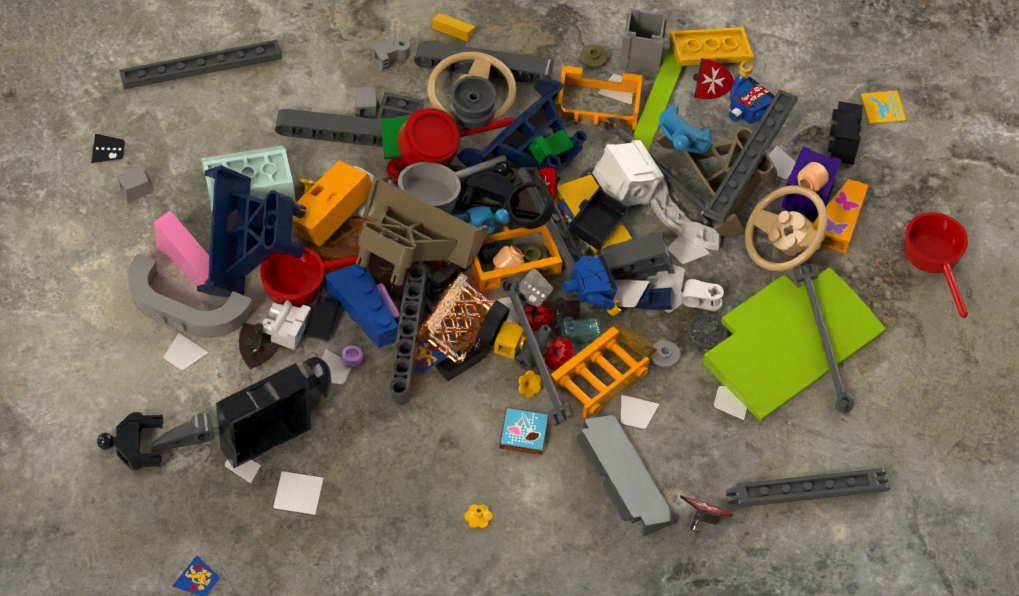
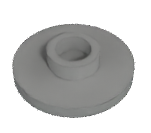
[650,340,680,368]

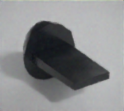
[303,357,332,398]

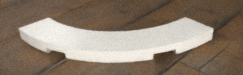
[650,177,721,251]

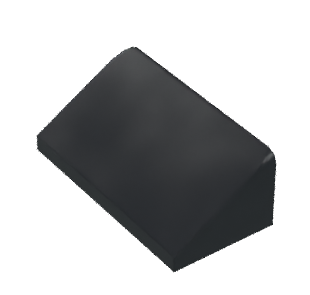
[435,344,483,381]

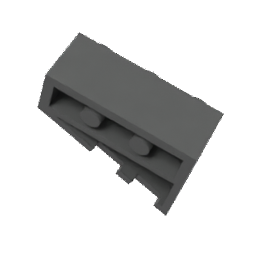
[600,232,675,280]

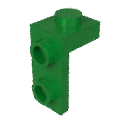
[529,129,574,165]

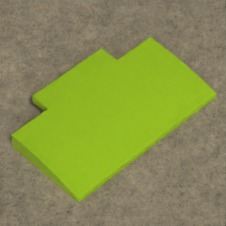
[703,267,886,422]

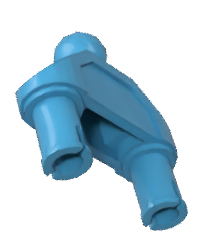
[659,104,713,153]
[452,207,511,235]

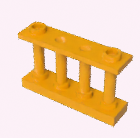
[551,326,650,419]

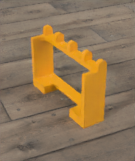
[557,66,643,130]
[471,224,562,292]

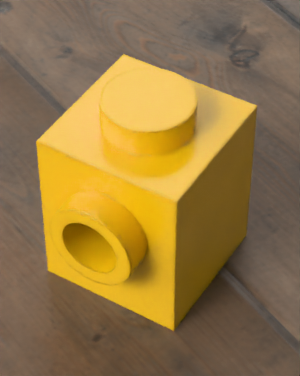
[494,321,526,359]

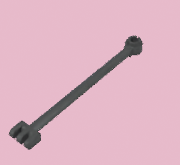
[603,117,711,225]
[793,263,854,414]
[501,277,574,426]

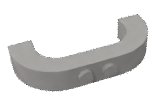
[128,253,253,338]

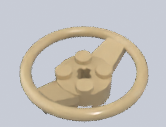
[427,52,516,122]
[745,185,827,271]

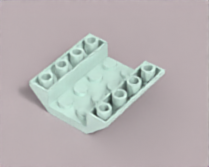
[201,146,296,212]

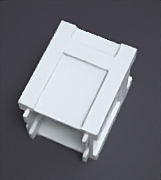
[592,140,664,206]

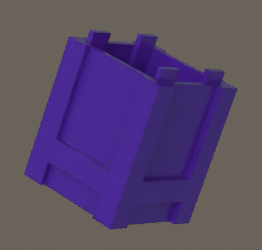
[781,147,842,220]

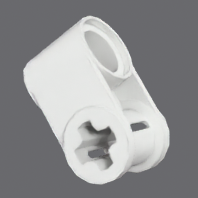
[681,279,724,311]

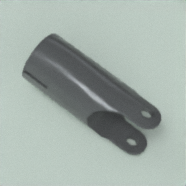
[515,325,551,371]

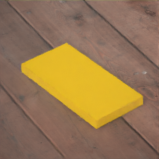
[668,27,754,66]
[555,175,632,255]

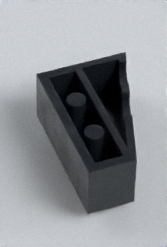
[827,101,863,165]

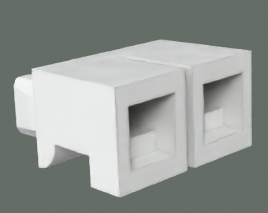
[262,300,311,350]

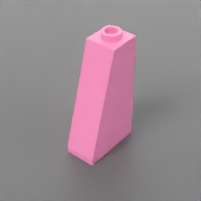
[153,211,210,286]

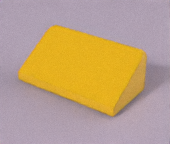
[432,13,476,42]

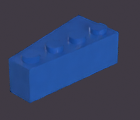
[324,262,398,348]

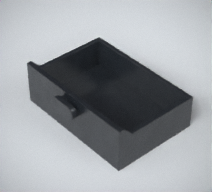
[568,186,630,251]

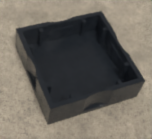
[216,363,311,469]

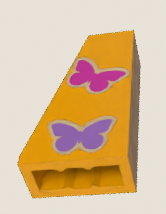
[812,179,868,254]

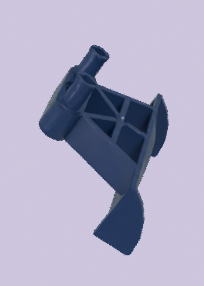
[457,79,587,177]
[197,165,306,297]

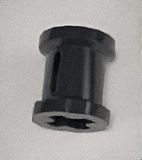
[478,240,503,264]

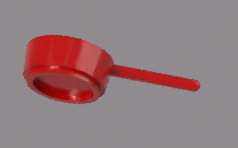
[398,108,514,167]
[904,212,968,318]
[260,246,358,307]

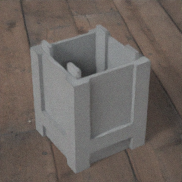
[619,7,668,74]

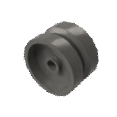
[450,76,496,129]

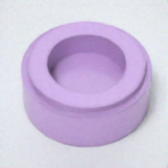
[341,346,363,367]

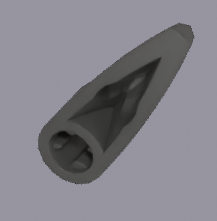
[151,413,214,451]

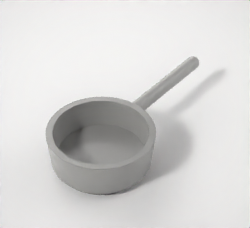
[398,155,507,214]

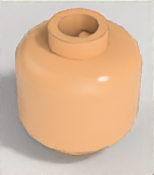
[797,162,829,192]
[493,245,524,277]

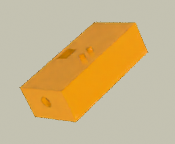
[292,160,372,246]

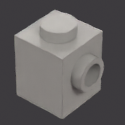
[355,87,380,119]
[117,166,152,203]

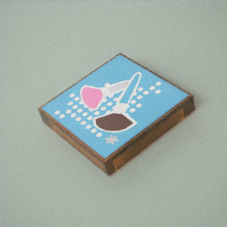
[499,407,549,455]

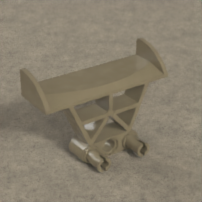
[656,127,780,237]
[356,175,489,285]

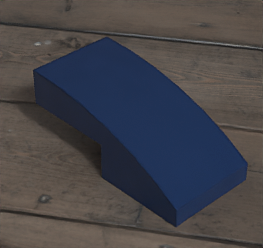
[635,284,674,310]

